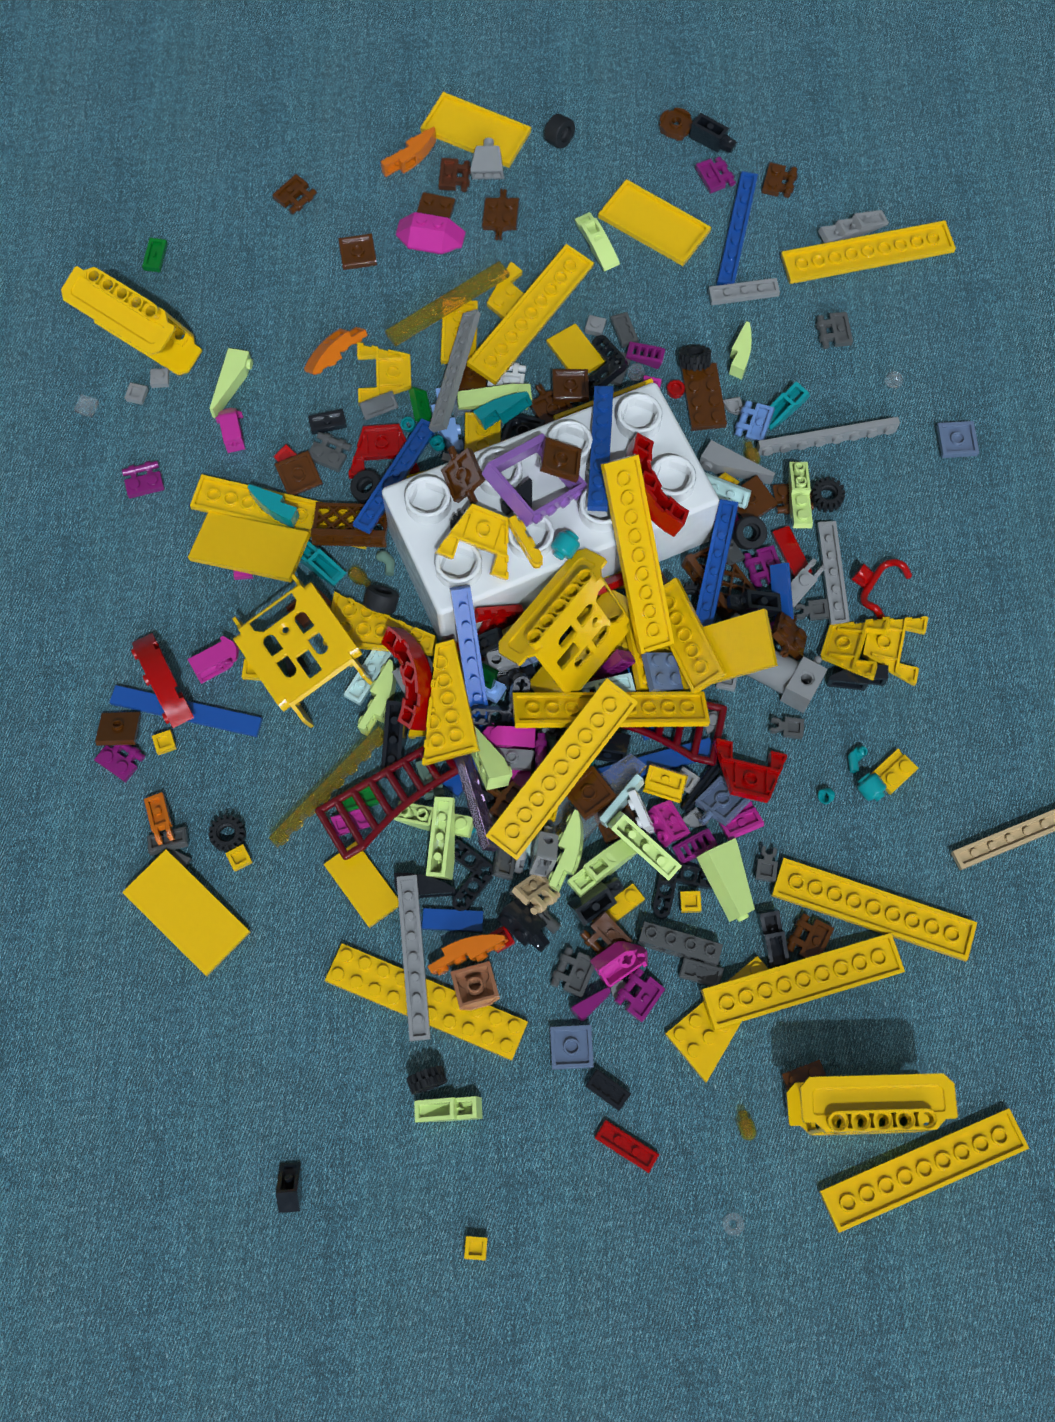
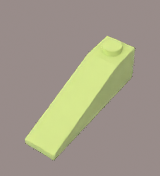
[209,348,253,418]
[457,384,532,410]
[471,725,512,790]
[426,797,455,880]
[607,810,682,881]

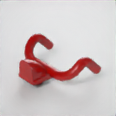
[851,559,912,619]

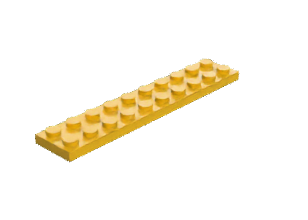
[781,221,956,284]
[466,244,594,385]
[601,454,674,654]
[190,474,367,550]
[485,678,638,860]
[512,691,710,728]
[771,858,977,962]
[701,933,905,1030]
[325,944,528,1061]
[819,1108,1029,1233]

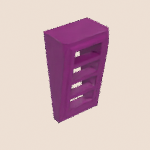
[625,341,665,369]
[595,649,636,679]
[672,828,718,864]
[570,987,611,1022]

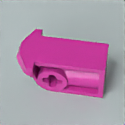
[216,408,245,453]
[187,636,239,684]
[482,723,536,750]
[590,941,648,988]

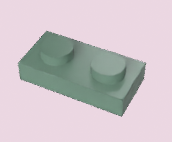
[415,761,445,800]

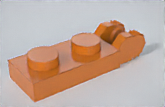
[144,792,175,845]

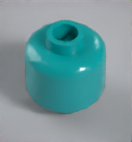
[551,530,580,561]
[857,772,887,802]

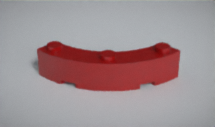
[625,432,689,537]
[381,626,432,731]
[131,633,194,728]

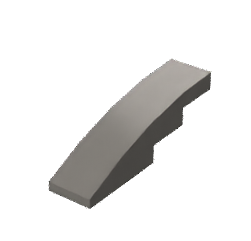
[818,210,889,243]

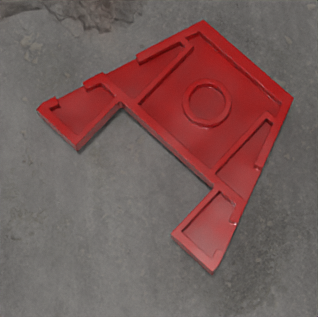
[348,424,419,479]
[456,604,524,651]
[714,738,787,803]

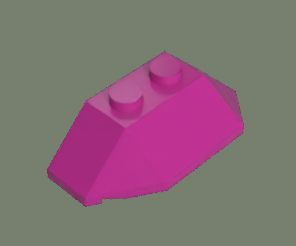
[396,212,466,254]

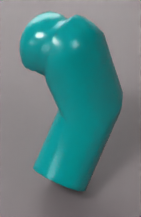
[848,746,868,773]

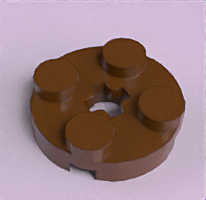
[659,108,693,141]

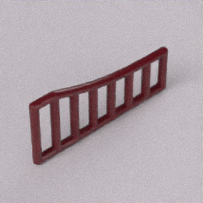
[588,676,727,766]
[315,745,460,860]

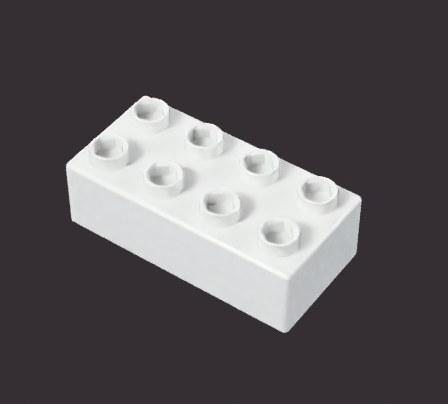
[382,383,719,643]

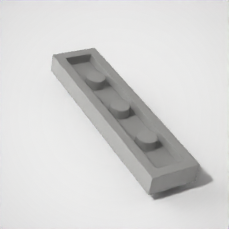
[708,278,780,305]

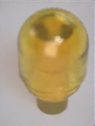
[744,442,761,464]
[348,567,371,587]
[738,1110,757,1141]

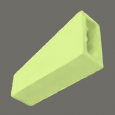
[696,838,755,922]

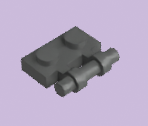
[816,312,853,349]
[309,432,352,473]
[550,947,594,998]

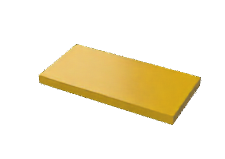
[420,92,531,168]
[598,179,711,266]
[188,512,310,583]
[664,609,778,692]
[122,849,251,976]

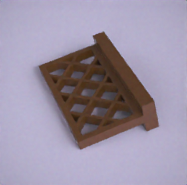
[311,502,388,547]
[681,546,757,621]

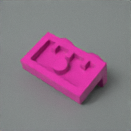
[647,800,691,848]

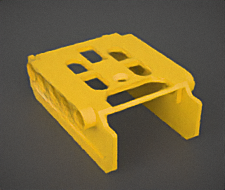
[61,266,202,376]
[499,548,630,692]
[232,574,373,728]
[786,1073,958,1136]

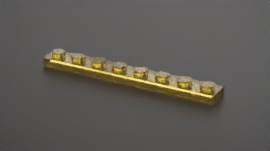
[385,261,510,347]
[269,726,384,848]

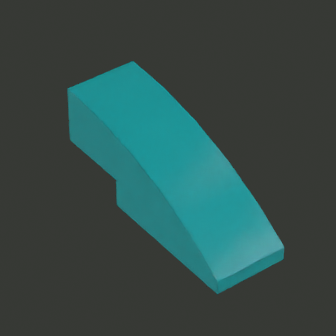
[768,381,810,431]
[473,392,532,430]
[248,484,299,528]
[300,541,347,587]

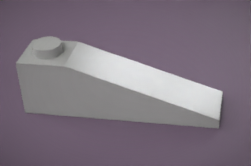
[700,440,775,485]

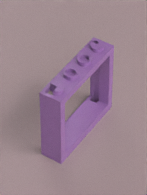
[482,433,587,527]

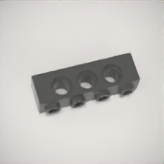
[638,921,723,966]

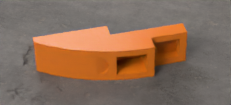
[381,127,436,177]
[304,327,368,375]
[428,934,509,975]

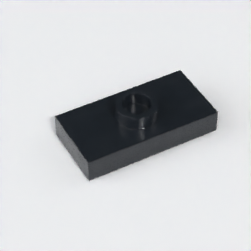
[585,1069,631,1111]

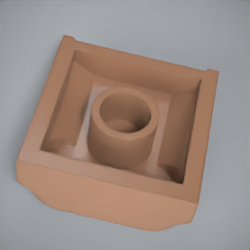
[450,961,500,1010]

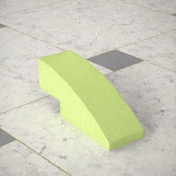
[729,321,752,380]
[414,1096,483,1123]

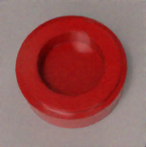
[667,380,685,399]

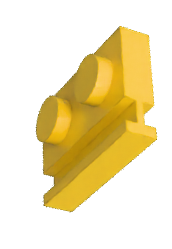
[871,748,918,795]
[643,764,688,803]

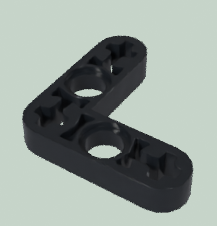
[588,335,628,396]
[470,673,531,727]
[452,839,494,911]
[653,863,712,919]

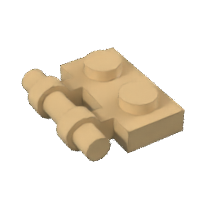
[512,875,560,915]

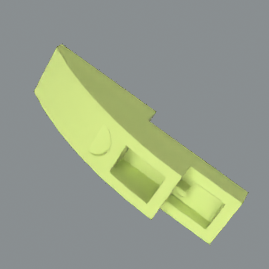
[575,212,620,272]
[789,462,813,528]
[357,660,396,736]
[394,801,476,838]
[548,810,584,892]
[567,839,637,898]

